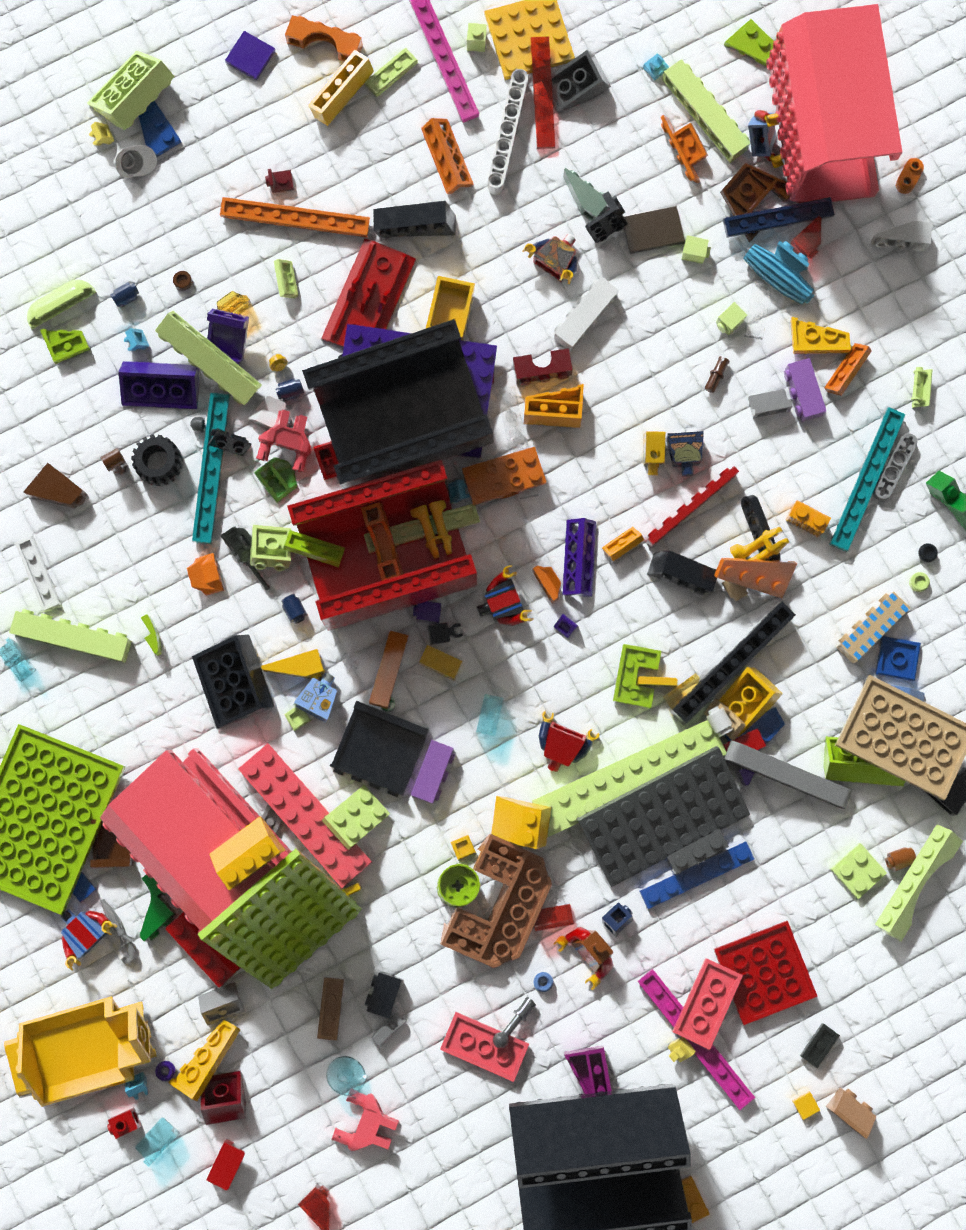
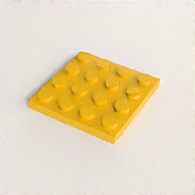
[484,0,575,81]

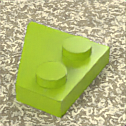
[40,329,90,364]

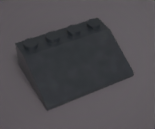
[192,634,275,729]

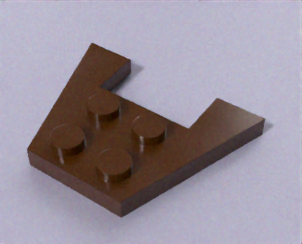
[720,163,790,243]

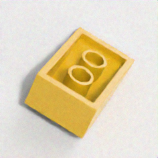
[719,667,783,737]
[491,796,551,849]

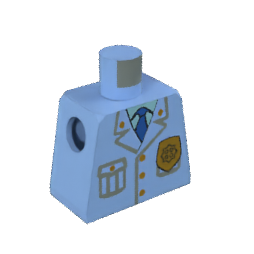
[293,673,337,723]

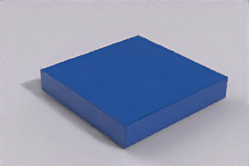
[875,636,921,681]

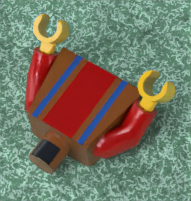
[553,927,614,990]

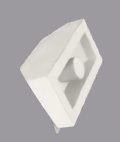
[248,395,291,429]

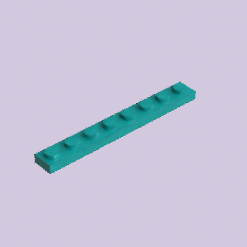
[192,393,230,544]
[829,407,906,552]

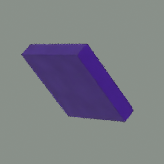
[225,31,276,81]

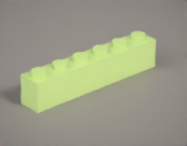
[662,59,750,163]
[155,311,262,406]
[9,609,132,663]

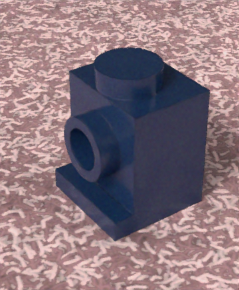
[602,902,633,937]

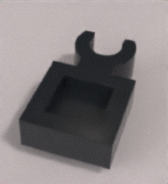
[427,622,463,645]

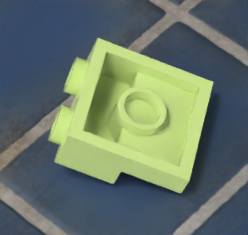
[250,525,291,571]

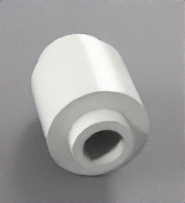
[706,706,733,737]

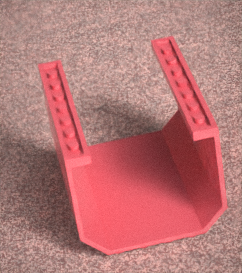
[766,4,903,203]
[100,748,292,932]

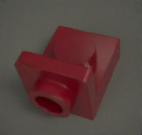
[265,169,294,193]

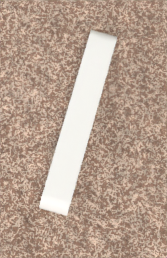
[487,69,528,195]

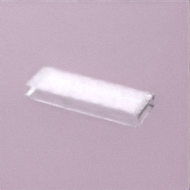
[744,281,772,340]

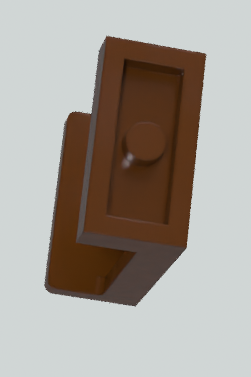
[90,820,134,868]

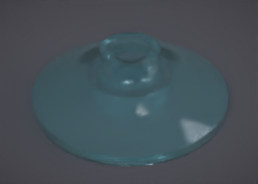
[326,1056,366,1096]

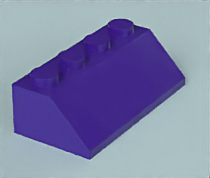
[118,361,200,409]

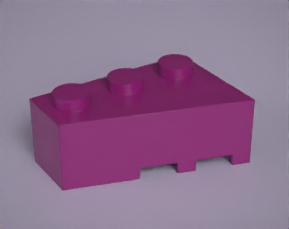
[564,1045,612,1094]

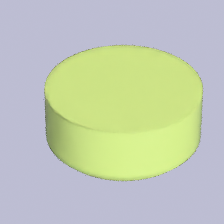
[909,572,930,592]

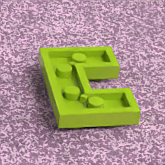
[612,644,661,709]

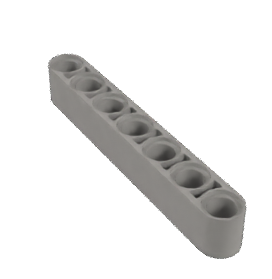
[724,741,852,809]

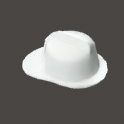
[113,145,157,178]

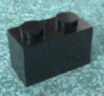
[364,971,403,1019]

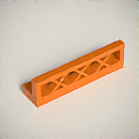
[421,118,474,194]

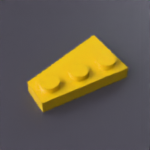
[791,317,851,354]

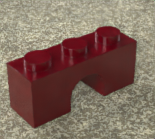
[512,348,573,386]

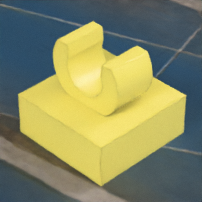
[89,122,114,146]
[668,1036,696,1063]

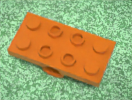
[462,446,546,506]

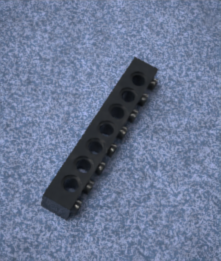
[669,601,796,725]

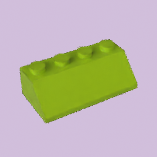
[823,736,905,787]

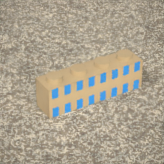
[836,591,911,664]

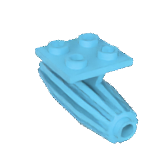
[743,241,814,305]

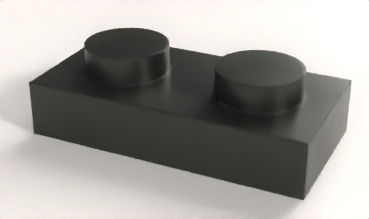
[800,1023,840,1069]

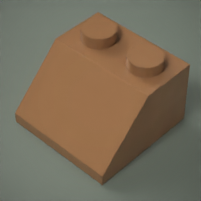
[826,1088,876,1139]

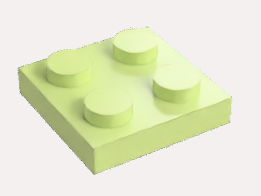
[830,843,887,899]

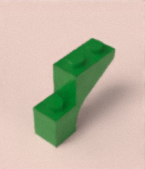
[926,470,966,531]
[140,875,176,942]

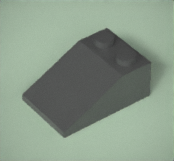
[542,50,611,113]

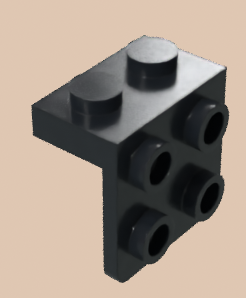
[585,191,628,243]

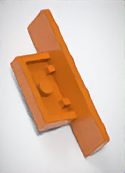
[660,115,709,183]

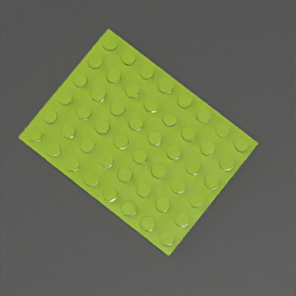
[0,724,126,915]
[198,848,362,989]

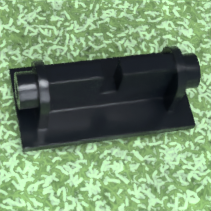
[208,428,252,456]

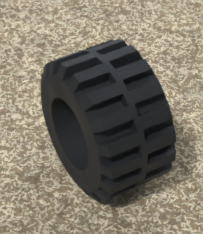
[131,434,183,486]

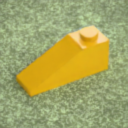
[261,649,325,679]

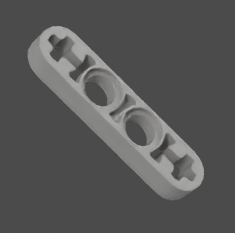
[873,433,918,501]

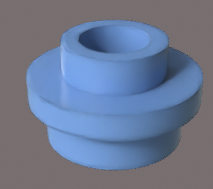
[533,972,553,992]

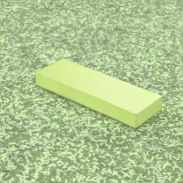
[365,47,418,97]

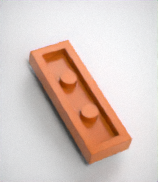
[824,343,872,396]

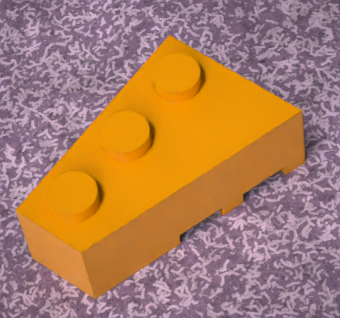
[523,384,584,428]

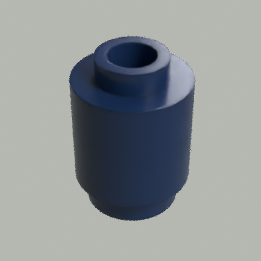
[110,282,140,307]
[275,378,305,402]
[281,594,307,624]

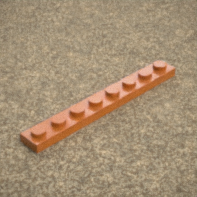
[219,197,370,238]

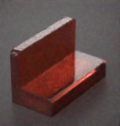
[534,904,574,931]

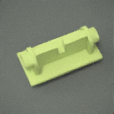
[911,367,933,408]

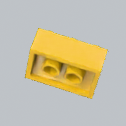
[210,816,285,890]

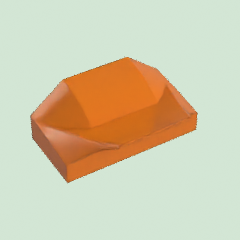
[187,553,224,596]
[532,565,561,604]

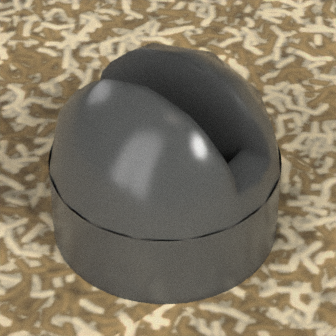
[190,417,205,433]

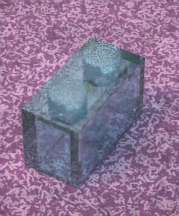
[476,694,504,738]

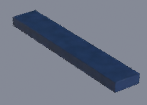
[722,197,835,238]

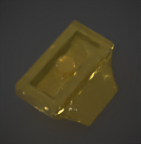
[217,291,252,315]

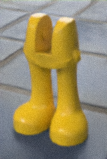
[410,500,452,559]
[730,527,789,561]

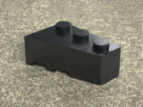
[647,550,717,595]

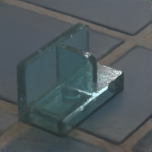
[0,637,37,682]
[135,1117,180,1167]

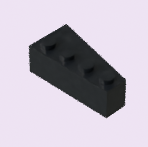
[373,200,456,238]

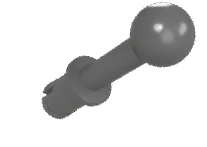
[493,997,536,1049]

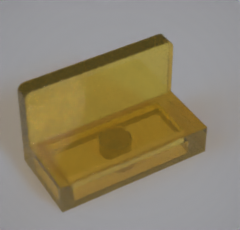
[663,673,700,709]

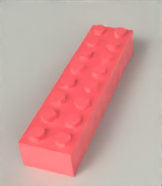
[238,743,372,889]

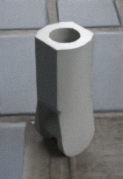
[371,1012,406,1047]

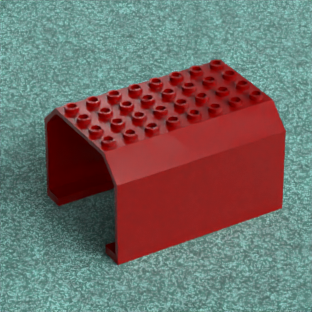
[287,459,477,631]

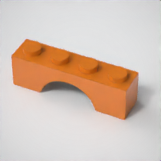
[285,15,363,62]
[361,502,404,581]

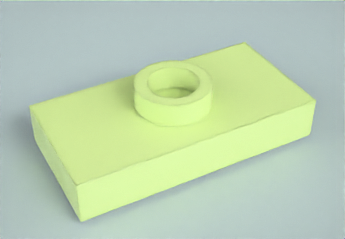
[273,259,298,299]

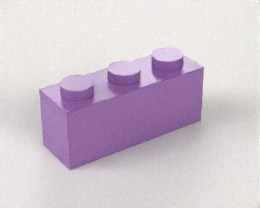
[784,358,827,422]
[411,740,456,804]

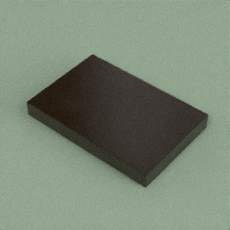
[624,206,685,254]

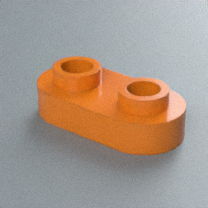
[895,158,924,194]

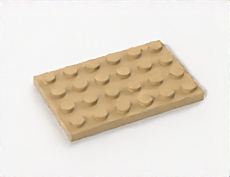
[835,675,966,800]

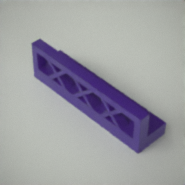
[562,518,596,597]

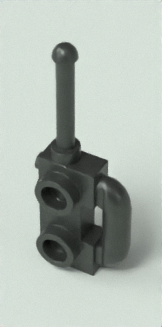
[221,526,270,591]

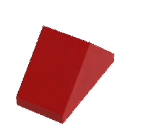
[313,441,339,480]

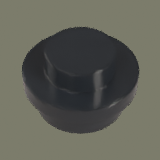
[918,543,938,563]

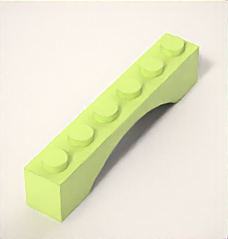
[875,824,963,942]

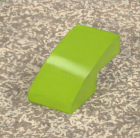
[141,614,162,656]

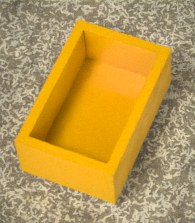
[426,276,475,341]

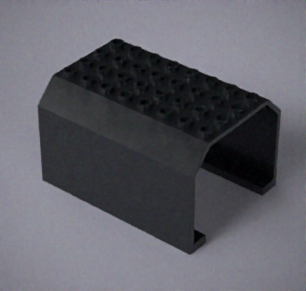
[302,319,494,488]
[509,1083,692,1230]

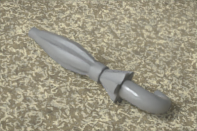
[100,899,137,965]

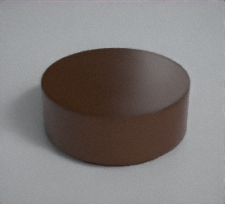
[173,271,193,291]

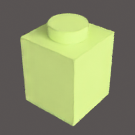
[467,23,487,52]
[681,235,711,264]
[716,302,747,336]

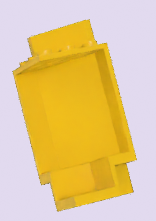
[4,996,157,1107]

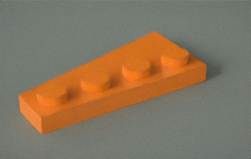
[714,558,798,599]

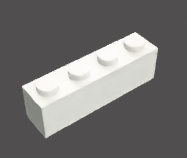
[554,276,619,352]

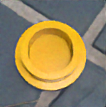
[269,354,288,371]

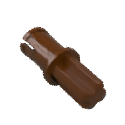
[705,356,730,393]

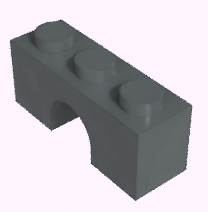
[666,829,729,874]

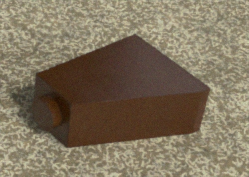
[23,462,87,509]

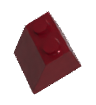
[201,1070,246,1125]

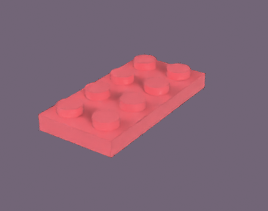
[672,958,743,1050]
[440,1012,529,1082]

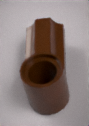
[100,448,128,475]

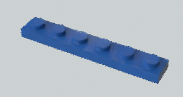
[639,841,754,909]

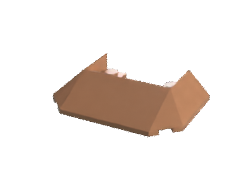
[440,833,552,968]

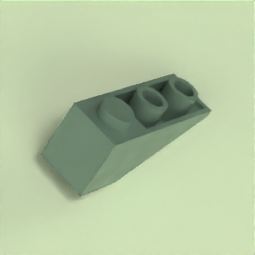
[563,168,609,221]

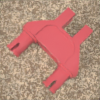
[256,409,312,472]
[331,1089,399,1151]

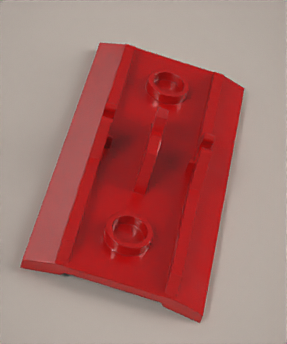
[321,238,416,347]

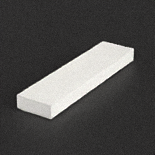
[15,535,62,613]

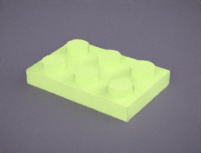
[322,785,390,850]

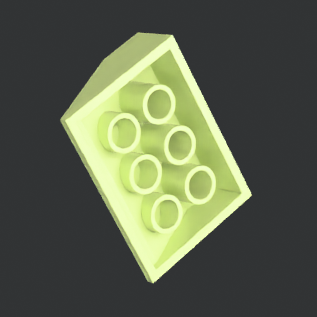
[87,51,175,130]

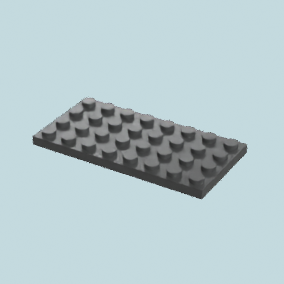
[577,746,750,887]

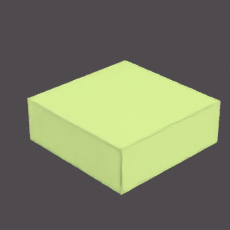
[284,707,311,731]

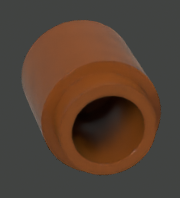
[885,847,916,872]

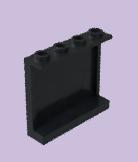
[329,700,429,798]

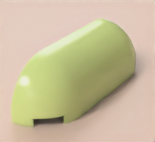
[27,280,97,330]

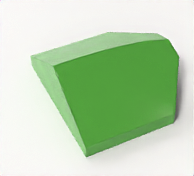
[254,457,297,503]

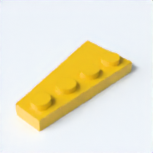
[168,1019,241,1102]

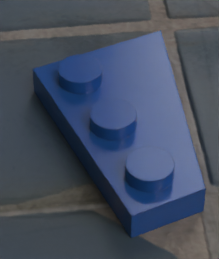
[139,101,182,157]
[724,707,785,769]

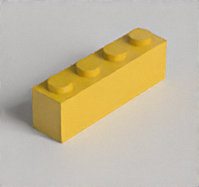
[308,50,374,126]

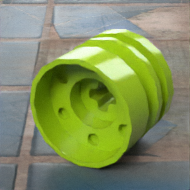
[436,864,480,907]

